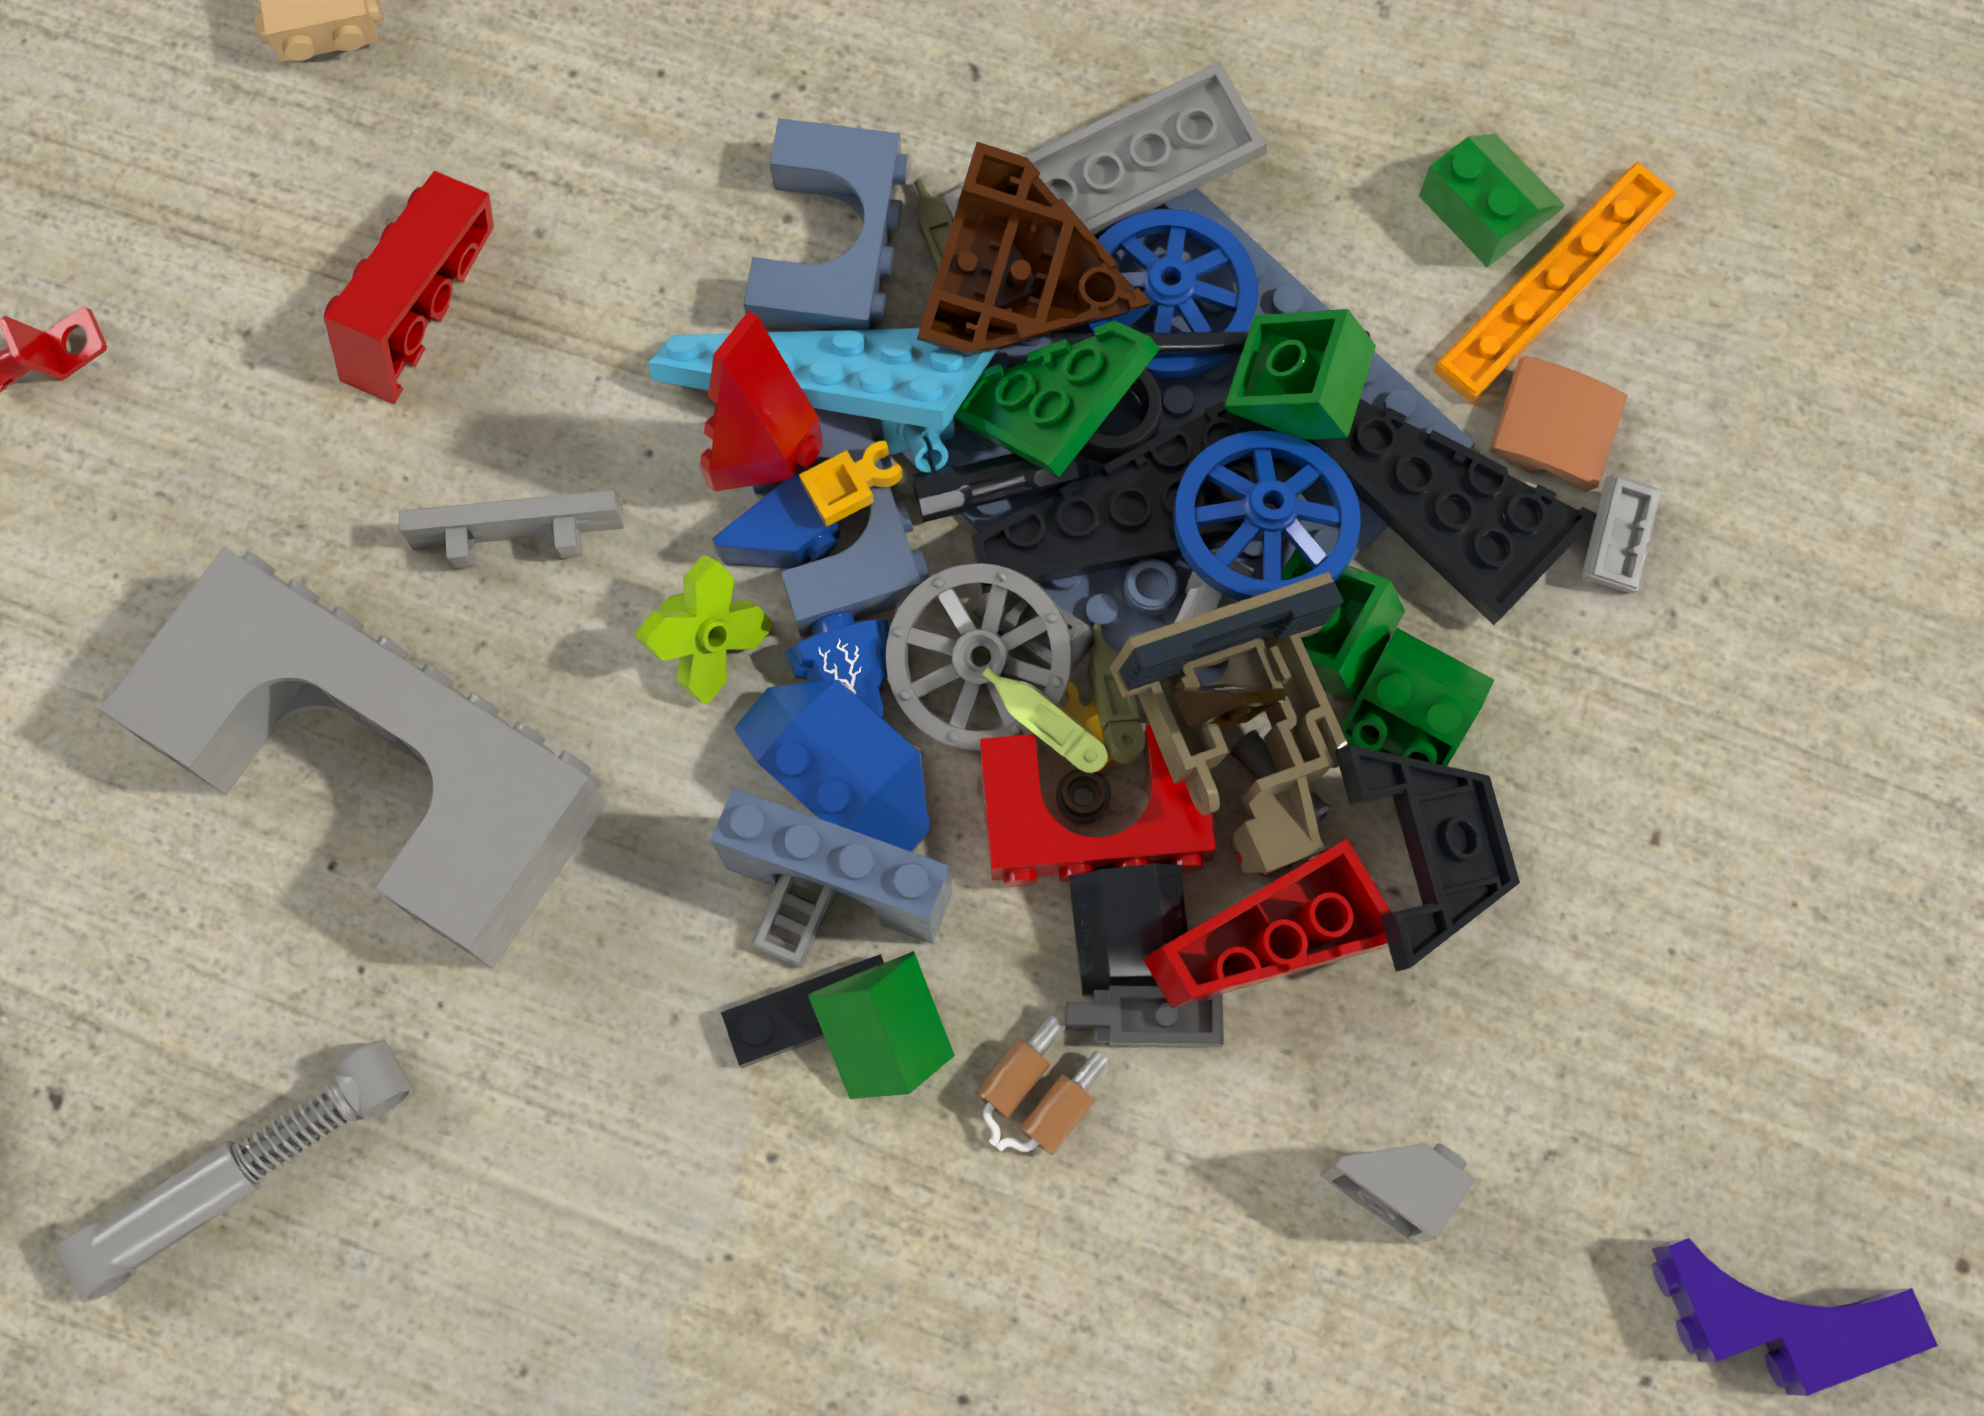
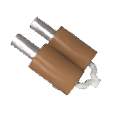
[974,1015,1111,1156]

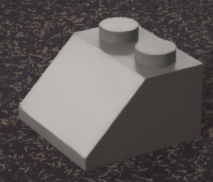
[1320,1143,1476,1245]

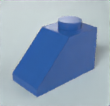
[712,473,841,569]

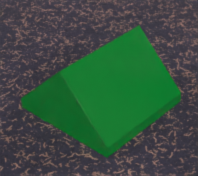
[808,951,955,1099]

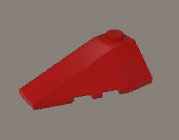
[700,311,823,492]

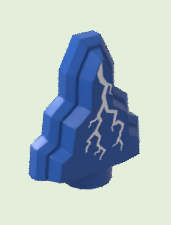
[784,612,890,718]

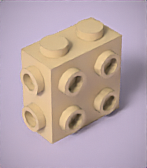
[254,0,384,62]

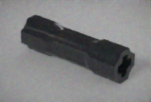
[912,454,1079,523]

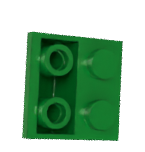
[1341,628,1494,766]

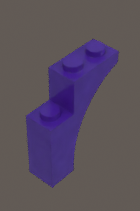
[1652,1238,1938,1396]

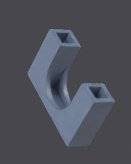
[743,118,910,332]
[753,408,929,637]
[711,787,952,944]

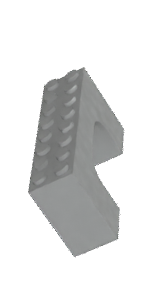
[99,547,608,969]

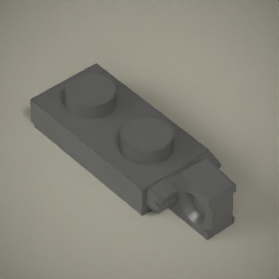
[1065,986,1224,1047]

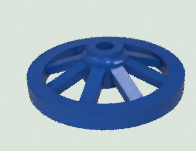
[1085,209,1258,379]
[1173,431,1361,601]

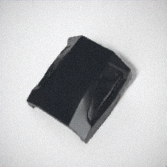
[1069,863,1188,996]

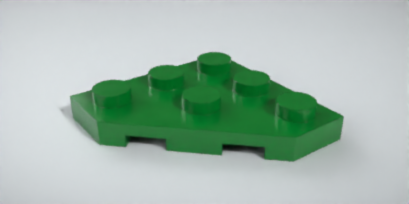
[953,321,1160,477]

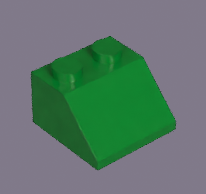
[1419,134,1565,268]
[1224,309,1376,440]
[1281,549,1405,702]

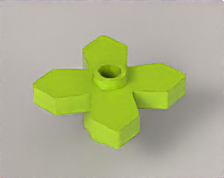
[635,555,774,704]

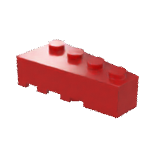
[1143,839,1392,1008]

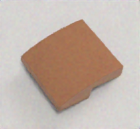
[1489,356,1628,492]

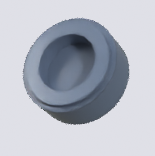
[1124,559,1179,616]

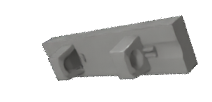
[399,490,624,569]

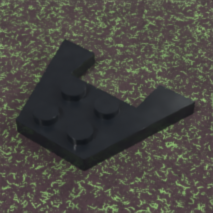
[1335,745,1520,972]

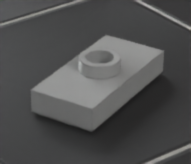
[1581,474,1662,594]

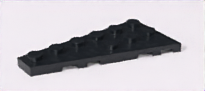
[1304,399,1597,625]
[972,401,1301,594]

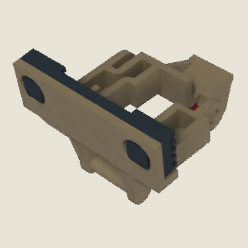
[1110,572,1348,877]

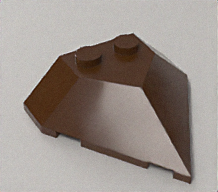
[917,142,1151,356]

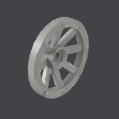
[886,563,1073,750]

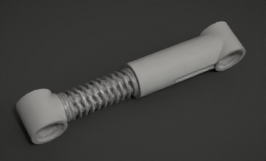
[54,1040,415,1303]

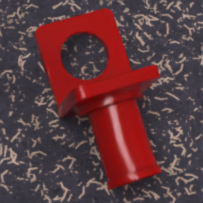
[0,306,107,393]

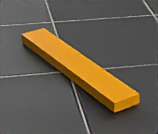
[1433,161,1677,404]

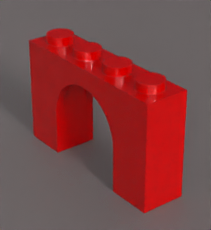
[980,724,1216,887]

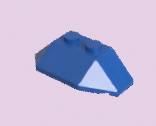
[734,679,931,852]

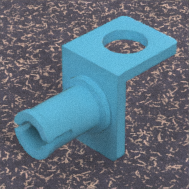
[877,417,955,473]

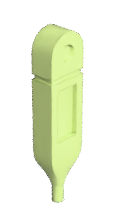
[982,667,1108,773]

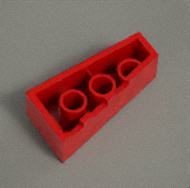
[323,171,494,405]

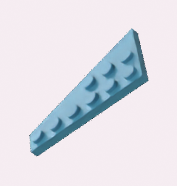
[648,328,999,430]

